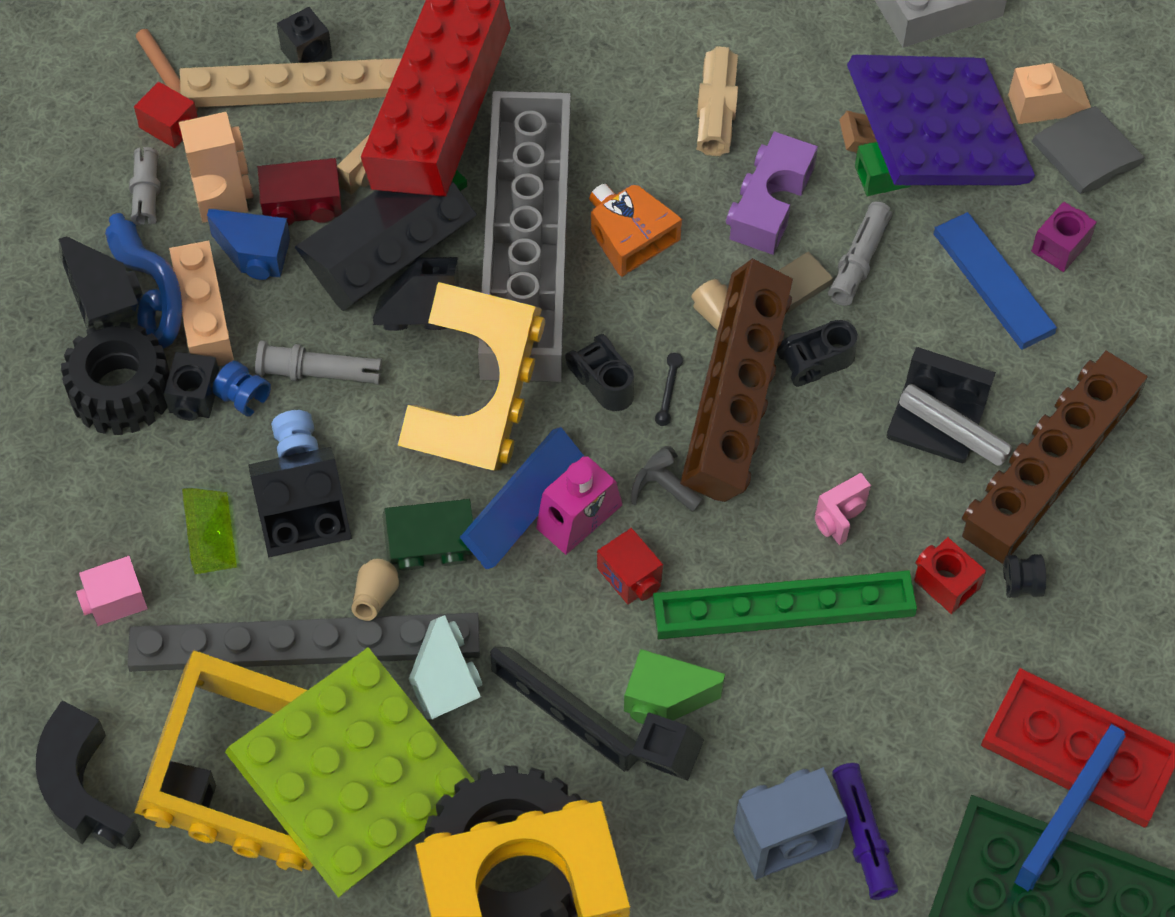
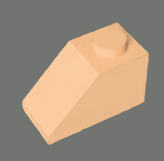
[1008,63,1091,124]

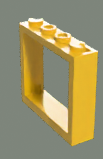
[134,650,313,871]

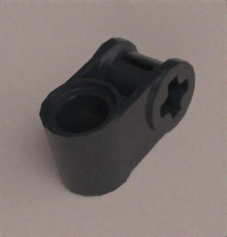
[776,320,858,387]
[565,333,634,411]

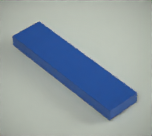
[933,212,1057,350]
[459,427,584,569]
[1014,724,1126,891]

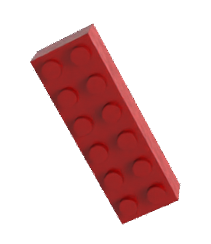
[360,0,511,196]

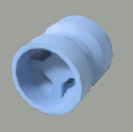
[271,410,319,458]

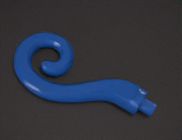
[105,213,182,348]

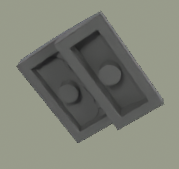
[1031,106,1145,194]

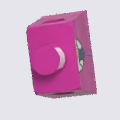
[536,456,623,555]

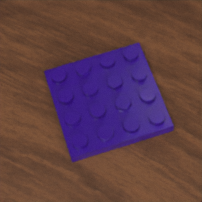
[847,54,1035,185]

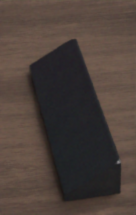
[490,647,638,772]

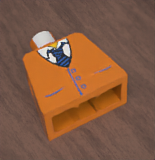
[589,184,682,277]

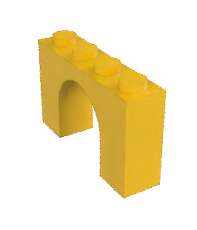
[398,282,545,471]
[415,800,630,917]

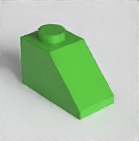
[624,649,725,724]

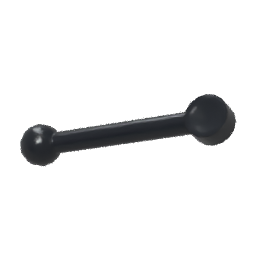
[655,353,683,426]

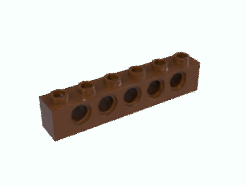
[680,258,793,502]
[962,350,1148,564]

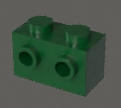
[382,499,473,571]

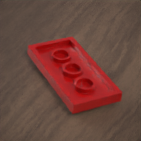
[981,668,1175,828]

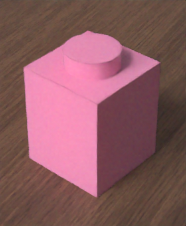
[76,556,148,626]

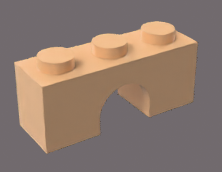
[179,112,253,223]
[169,240,234,366]

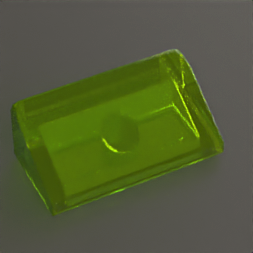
[182,488,237,574]

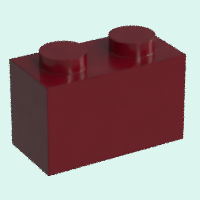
[257,158,342,226]

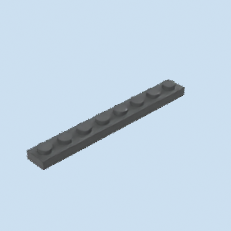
[128,613,480,672]

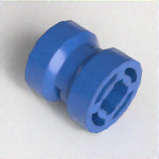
[212,361,271,416]

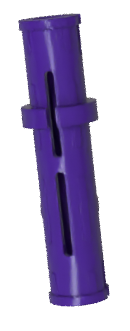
[832,763,898,900]

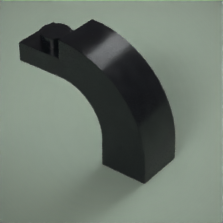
[36,700,141,850]

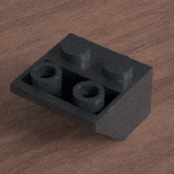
[373,257,459,331]
[248,447,352,557]

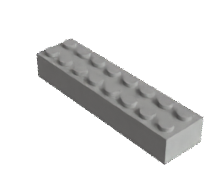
[478,91,570,382]

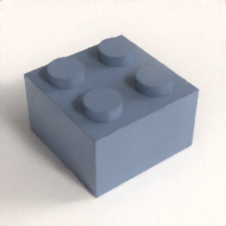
[733,767,847,880]

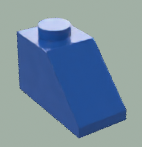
[207,209,290,280]

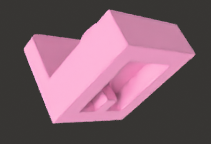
[815,473,871,545]

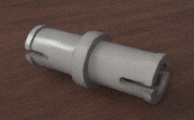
[129,147,161,225]

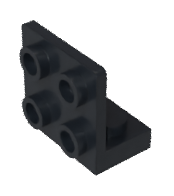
[886,347,996,463]

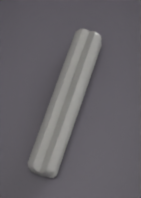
[899,384,1012,466]

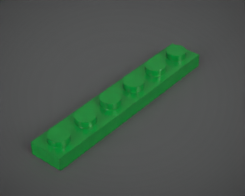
[653,570,917,639]

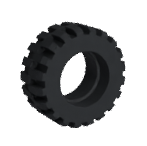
[422,766,582,917]

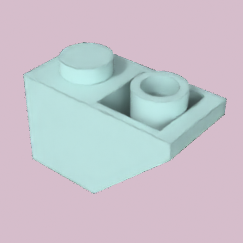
[409,615,482,719]

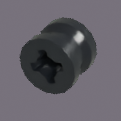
[1003,554,1046,598]

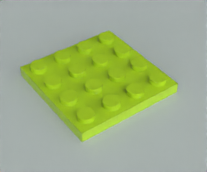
[225,647,475,898]

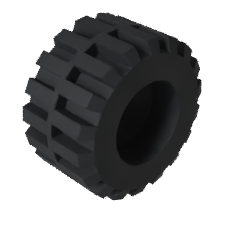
[61,322,170,435]

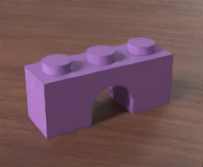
[726,132,818,255]

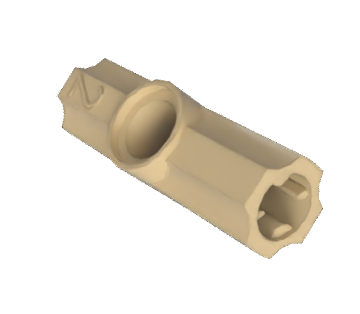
[697,47,738,156]

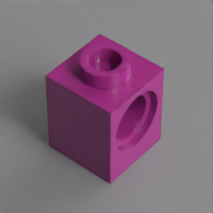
[1031,201,1097,272]

